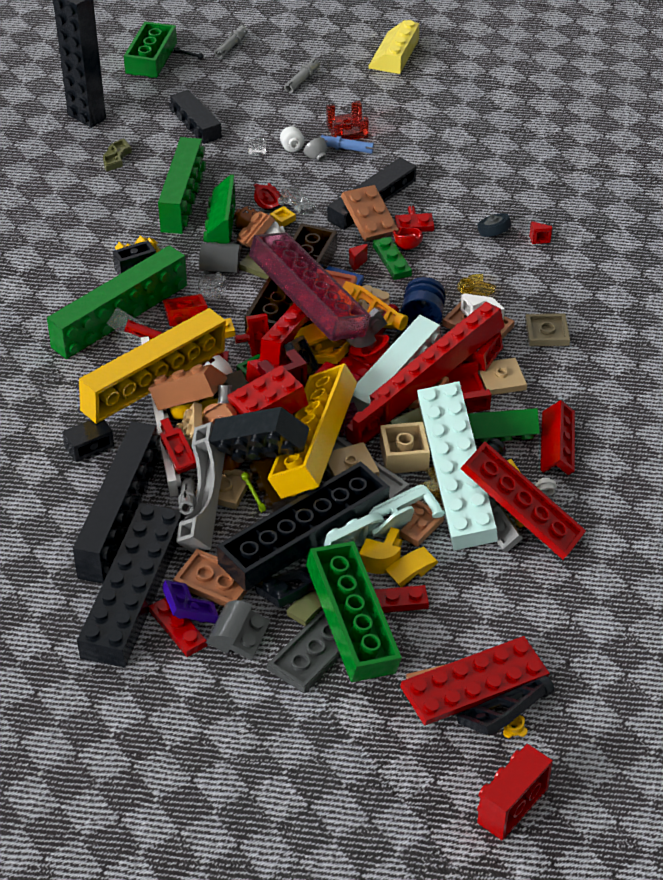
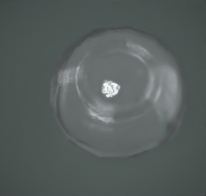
[197,272,227,299]

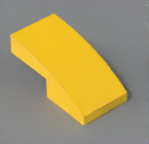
[385,546,438,587]

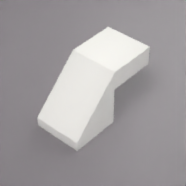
[460,294,505,321]

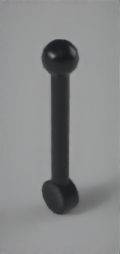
[174,47,204,60]

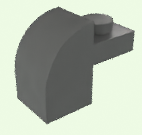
[336,307,388,348]

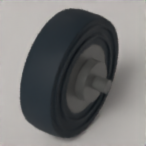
[477,213,512,237]

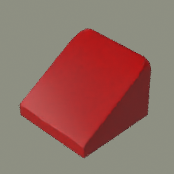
[529,222,552,244]
[349,244,368,271]

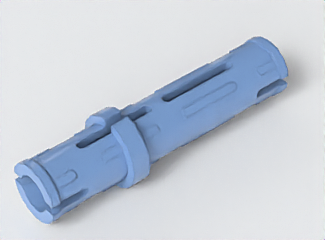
[321,135,374,154]

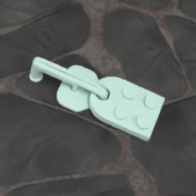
[324,485,445,548]

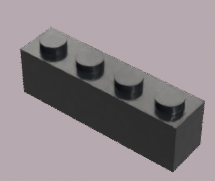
[169,90,222,144]

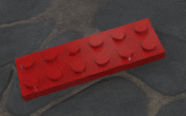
[460,441,586,560]
[400,636,550,726]

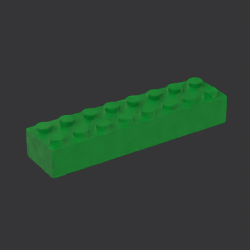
[47,245,187,359]

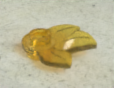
[457,274,496,297]

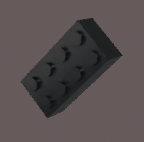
[209,407,309,463]

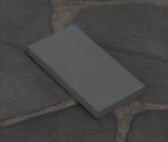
[267,609,341,694]

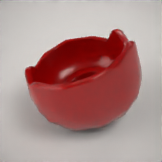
[393,227,423,250]

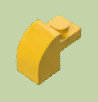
[359,527,402,574]

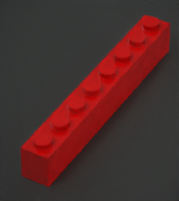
[370,302,505,422]

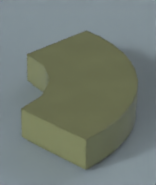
[103,138,132,172]

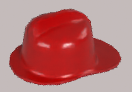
[349,334,390,364]

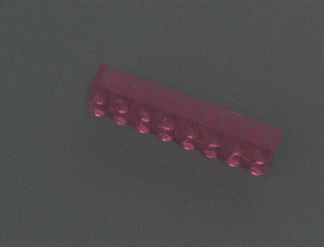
[249,232,371,341]

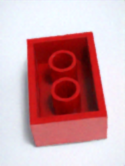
[227,365,309,415]
[477,743,553,841]

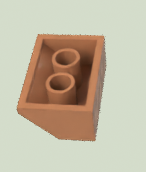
[148,364,228,411]

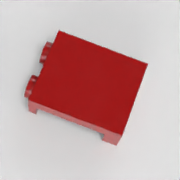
[445,362,492,413]

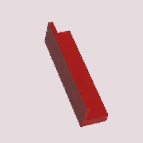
[541,400,575,475]

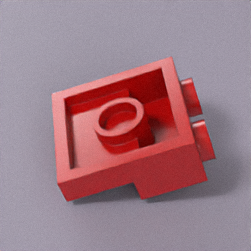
[163,294,208,327]
[347,394,390,445]

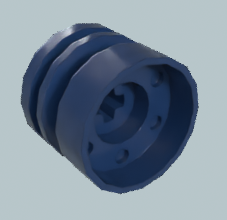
[401,277,446,326]

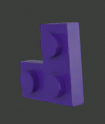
[162,580,219,624]

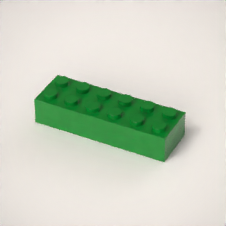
[158,137,206,234]
[306,541,402,683]

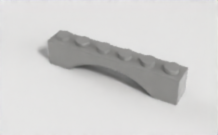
[176,422,225,553]

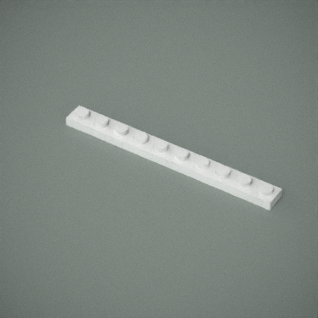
[141,336,182,497]

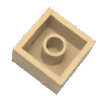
[380,422,430,473]

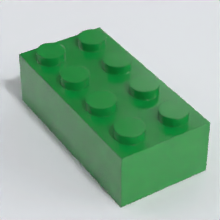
[124,21,177,78]

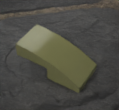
[287,589,323,626]

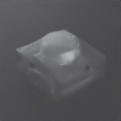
[248,138,267,155]

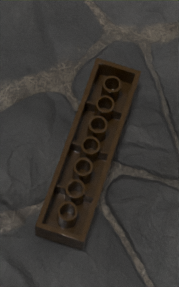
[245,223,337,334]

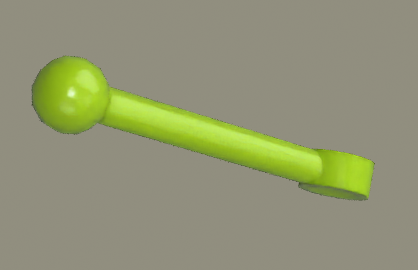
[241,472,266,513]

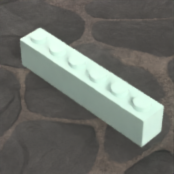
[349,315,441,411]

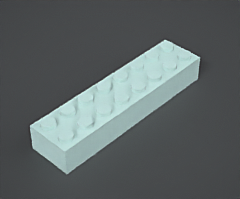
[417,381,498,551]

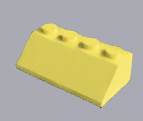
[369,20,420,74]

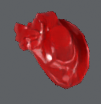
[254,183,283,209]

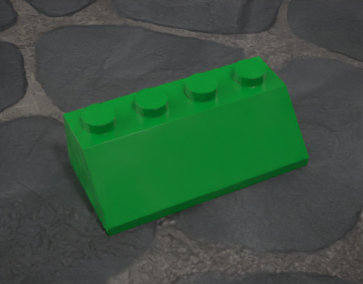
[203,175,236,244]
[468,408,540,443]

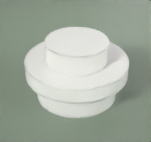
[535,478,557,496]

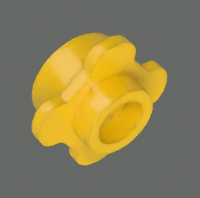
[503,715,528,738]

